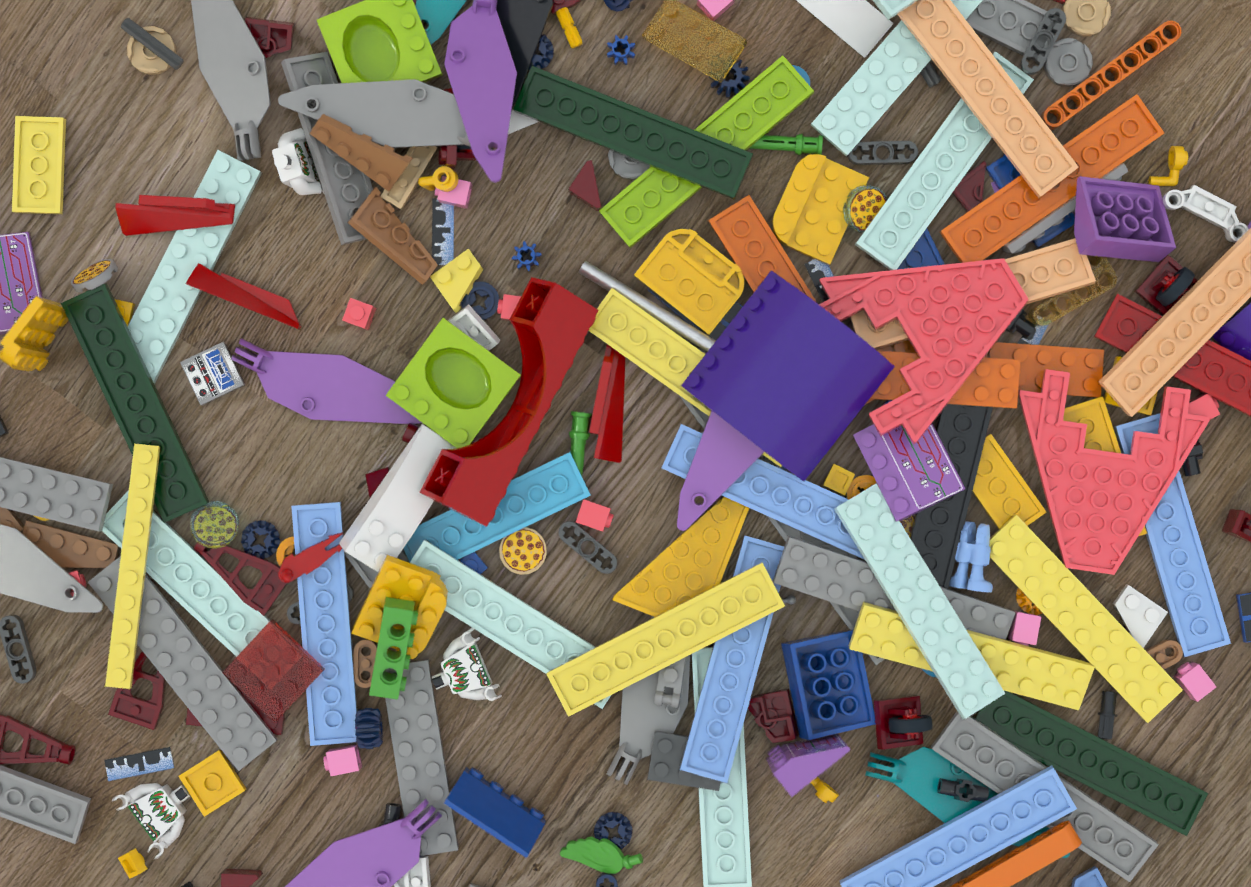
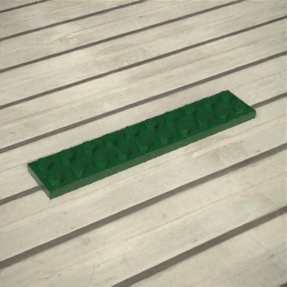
[513,66,753,200]
[61,283,210,523]
[974,691,1208,836]

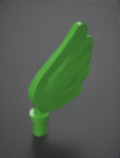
[560,837,643,874]

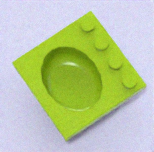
[316,0,442,83]
[385,318,521,448]

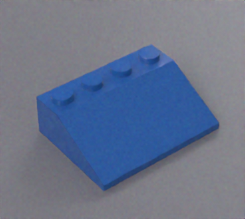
[781,629,875,740]
[444,767,546,858]

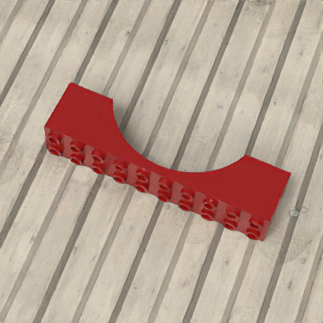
[419,277,599,527]

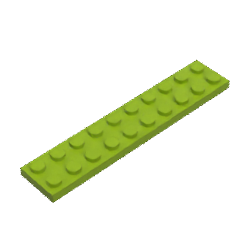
[599,55,814,248]

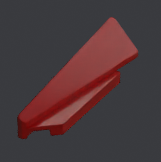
[115,195,235,236]
[186,263,301,330]
[589,344,626,463]

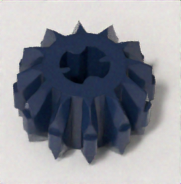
[709,56,750,98]
[355,708,383,749]

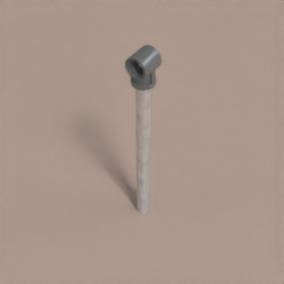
[579,261,716,352]

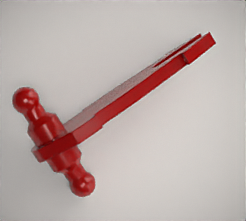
[278,532,343,583]

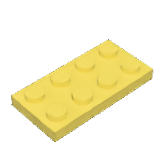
[12,116,66,215]

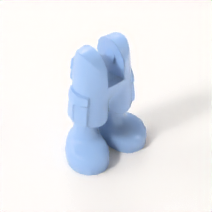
[949,521,993,592]

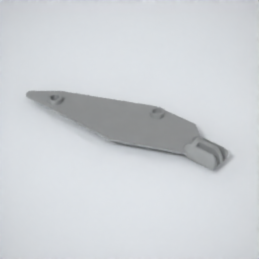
[191,0,271,161]
[278,80,493,151]
[0,524,103,613]
[606,616,690,785]

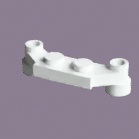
[1163,185,1249,243]

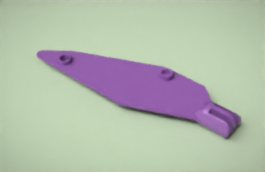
[444,0,517,182]
[231,338,422,424]
[677,411,764,531]
[285,799,442,887]

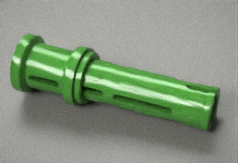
[750,134,823,155]
[569,411,592,475]

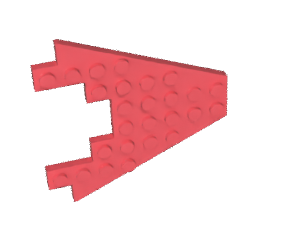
[819,258,1029,444]
[1018,369,1210,575]

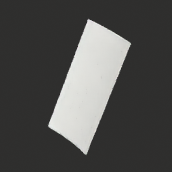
[796,0,894,58]

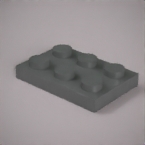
[647,731,721,791]

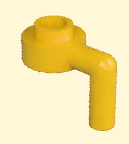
[1148,146,1188,186]
[418,166,458,192]
[810,777,839,803]

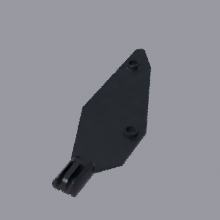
[496,0,553,107]

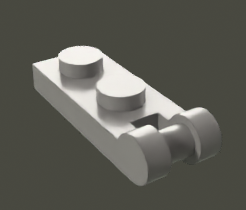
[654,657,686,708]

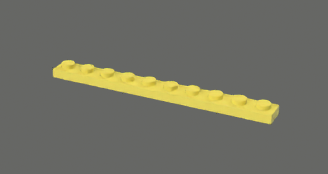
[105,444,160,689]

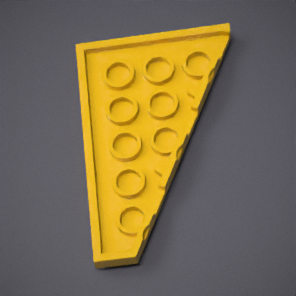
[612,497,749,617]

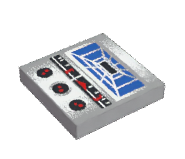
[180,342,245,406]

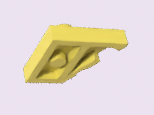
[430,249,483,313]

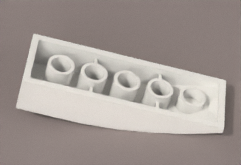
[339,424,456,572]

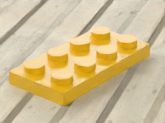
[972,434,1046,529]

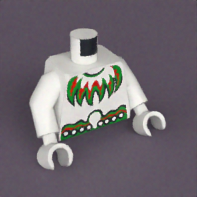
[272,128,324,195]
[431,628,502,701]
[112,783,191,859]

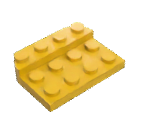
[772,154,869,265]
[634,229,744,335]
[0,296,68,372]
[351,555,448,659]

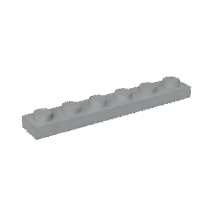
[1001,163,1128,254]

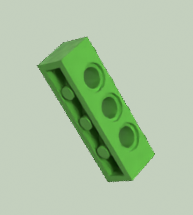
[369,597,418,700]

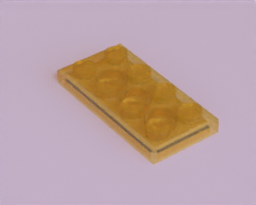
[642,0,748,83]

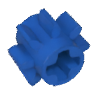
[607,35,635,65]
[512,241,542,272]

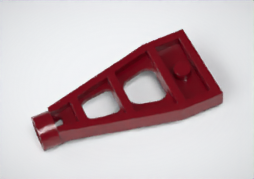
[194,536,287,616]
[108,651,166,730]
[0,714,76,765]

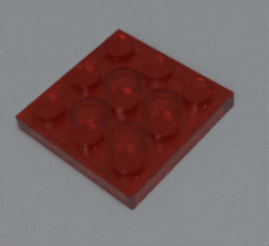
[222,619,325,723]

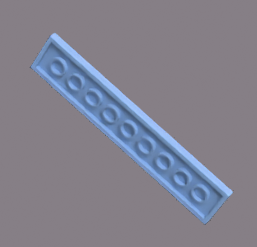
[1114,413,1231,657]
[661,424,902,560]
[291,502,357,746]
[679,536,784,783]
[840,765,1077,887]

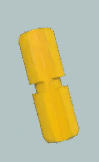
[556,7,582,48]

